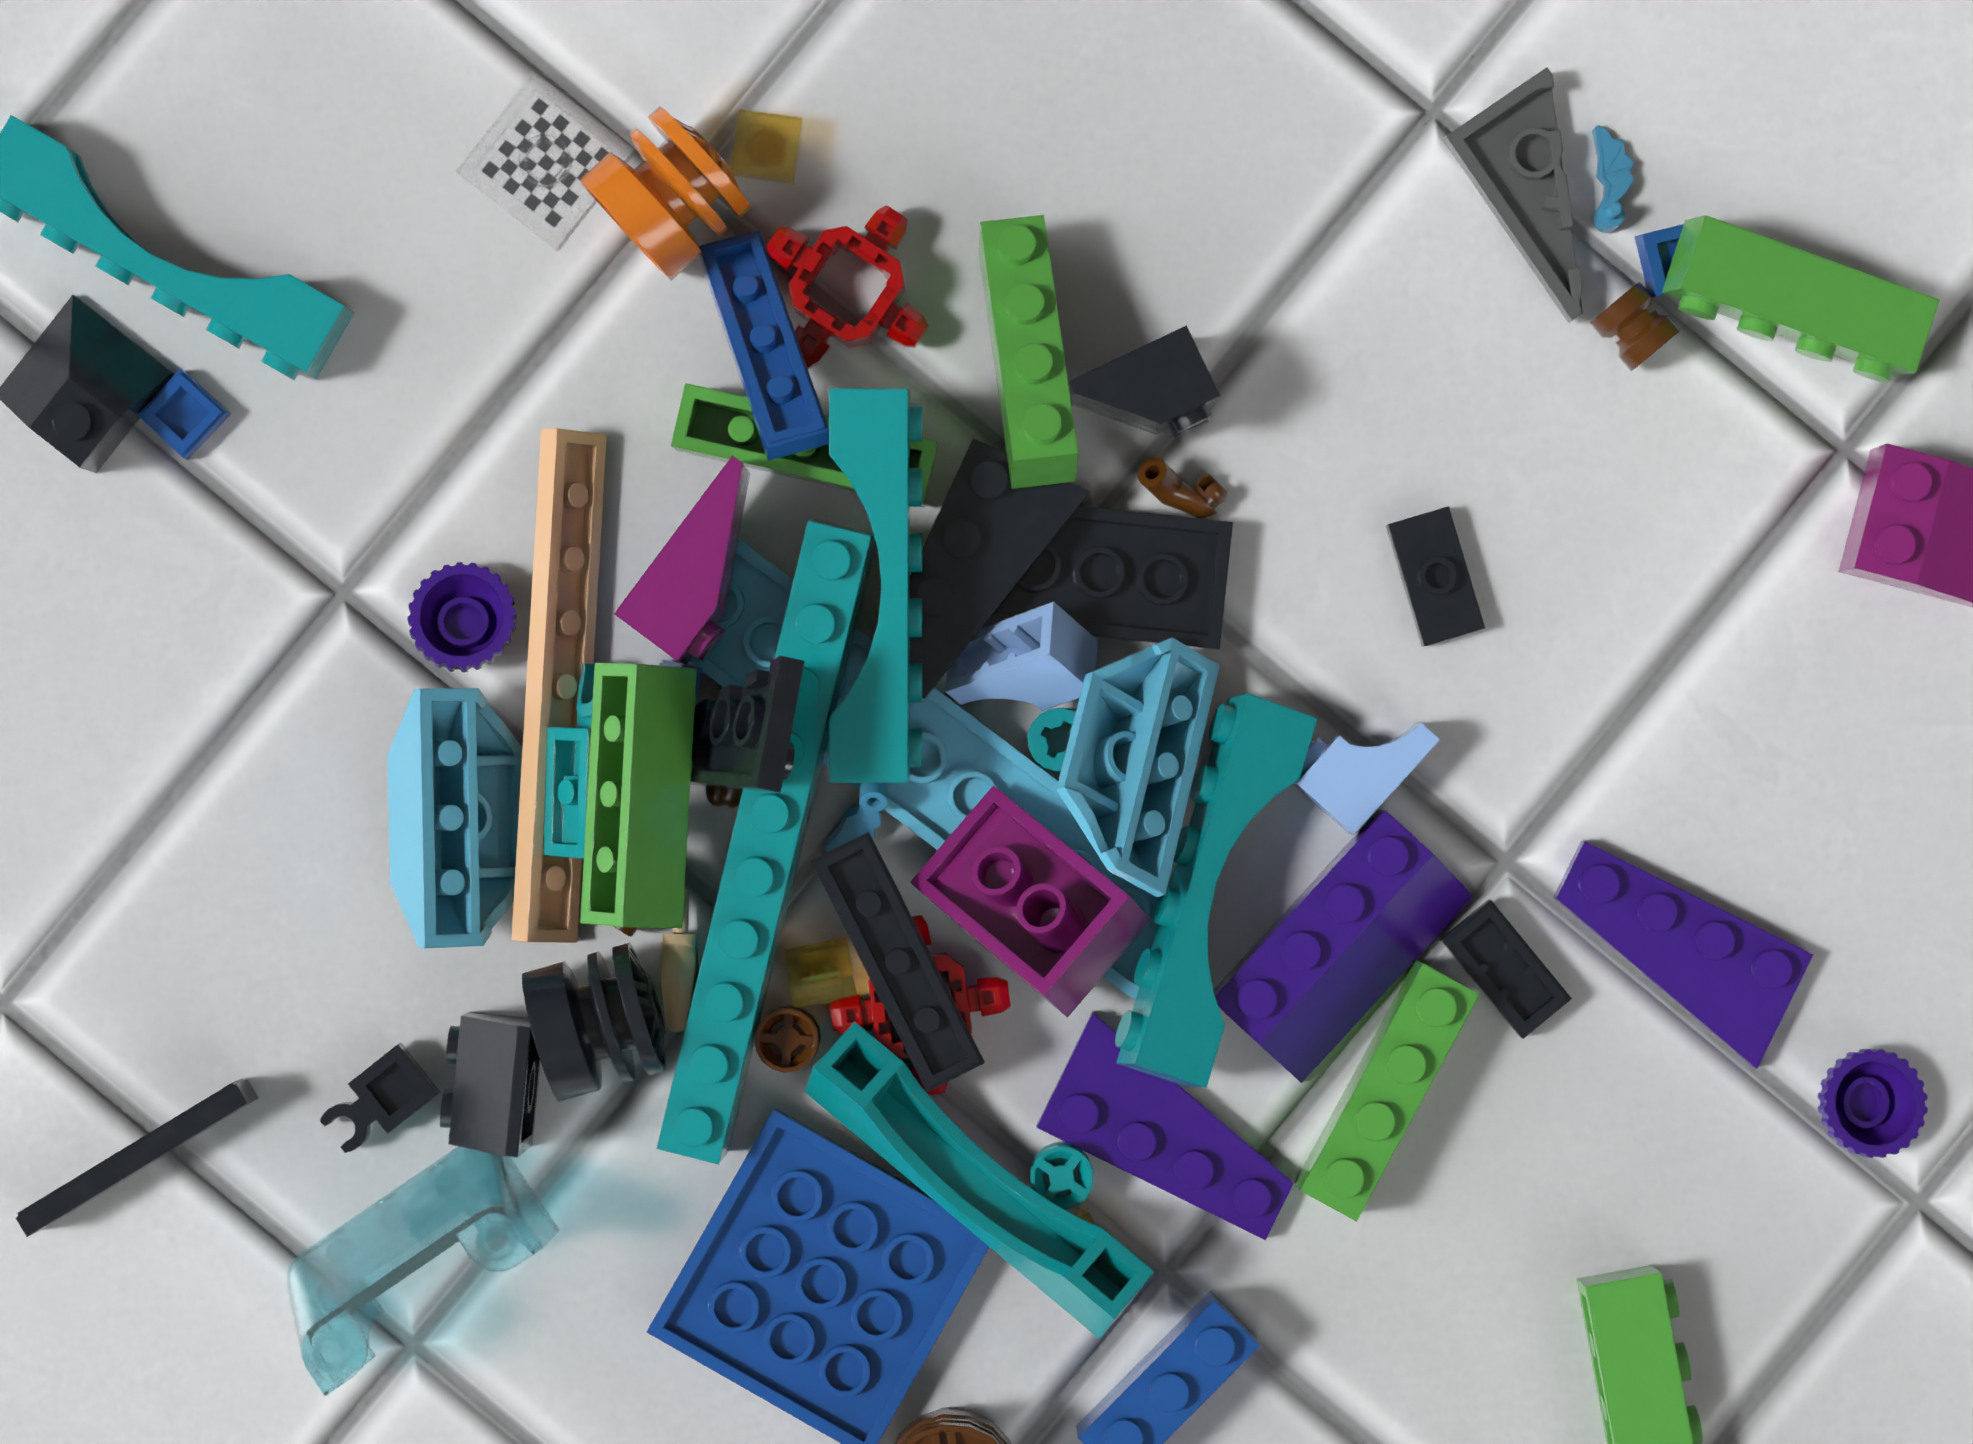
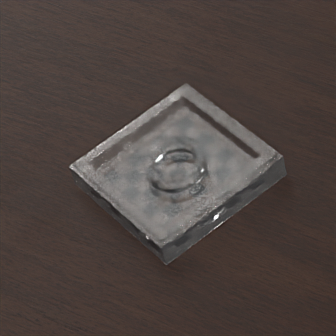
[456,71,636,252]

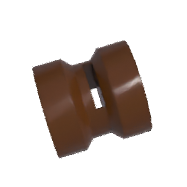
[1590,281,1680,371]
[754,1005,821,1073]

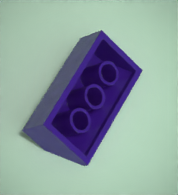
[1213,810,1473,1083]

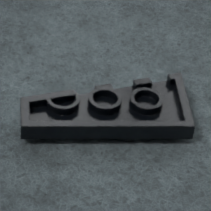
[910,438,1090,699]
[690,656,805,793]

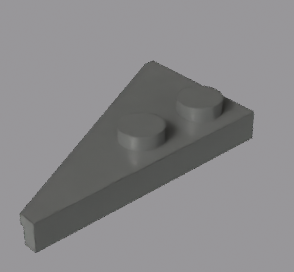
[1443,67,1583,323]

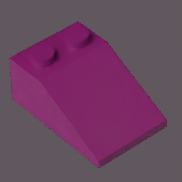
[1838,443,1973,607]
[614,455,750,665]
[910,785,1151,1018]

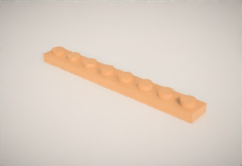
[511,428,607,943]

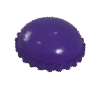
[407,562,517,672]
[1818,1049,1928,1158]

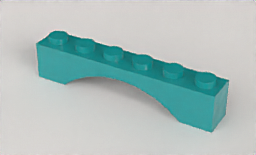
[0,115,354,381]
[829,388,923,783]
[1115,693,1318,1088]
[804,1022,1154,1339]

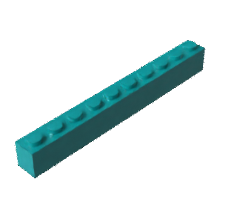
[656,519,876,1165]

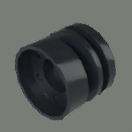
[522,942,666,1102]

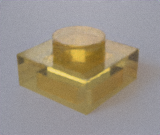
[731,109,803,184]
[784,937,857,1008]

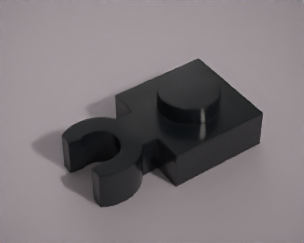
[320,1042,441,1153]

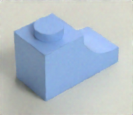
[945,602,1098,711]
[1293,722,1440,835]

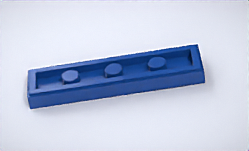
[699,230,829,461]

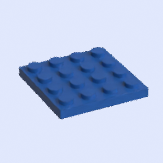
[646,1107,989,1444]

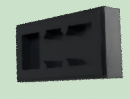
[1386,506,1485,647]
[1439,899,1572,1039]

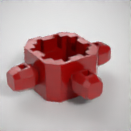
[766,205,929,369]
[830,915,1011,1096]

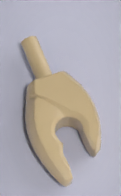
[661,889,698,1032]

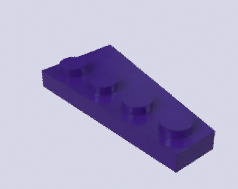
[1553,841,1813,1069]
[1036,1012,1294,1240]

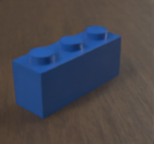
[1076,1290,1260,1444]

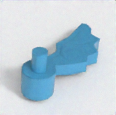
[1592,125,1634,233]
[825,783,888,852]

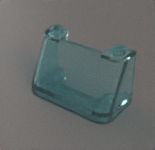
[287,1146,560,1396]

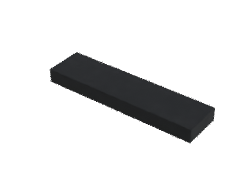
[811,832,985,1092]
[16,1078,259,1237]

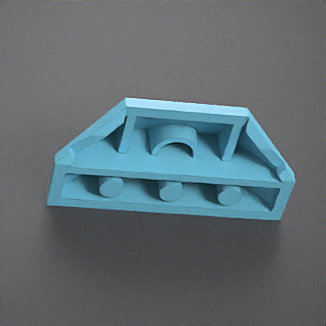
[1056,638,1220,897]
[388,688,522,949]

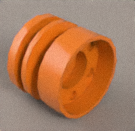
[579,106,751,281]

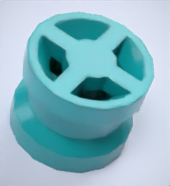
[1027,708,1076,772]
[1030,1142,1094,1210]

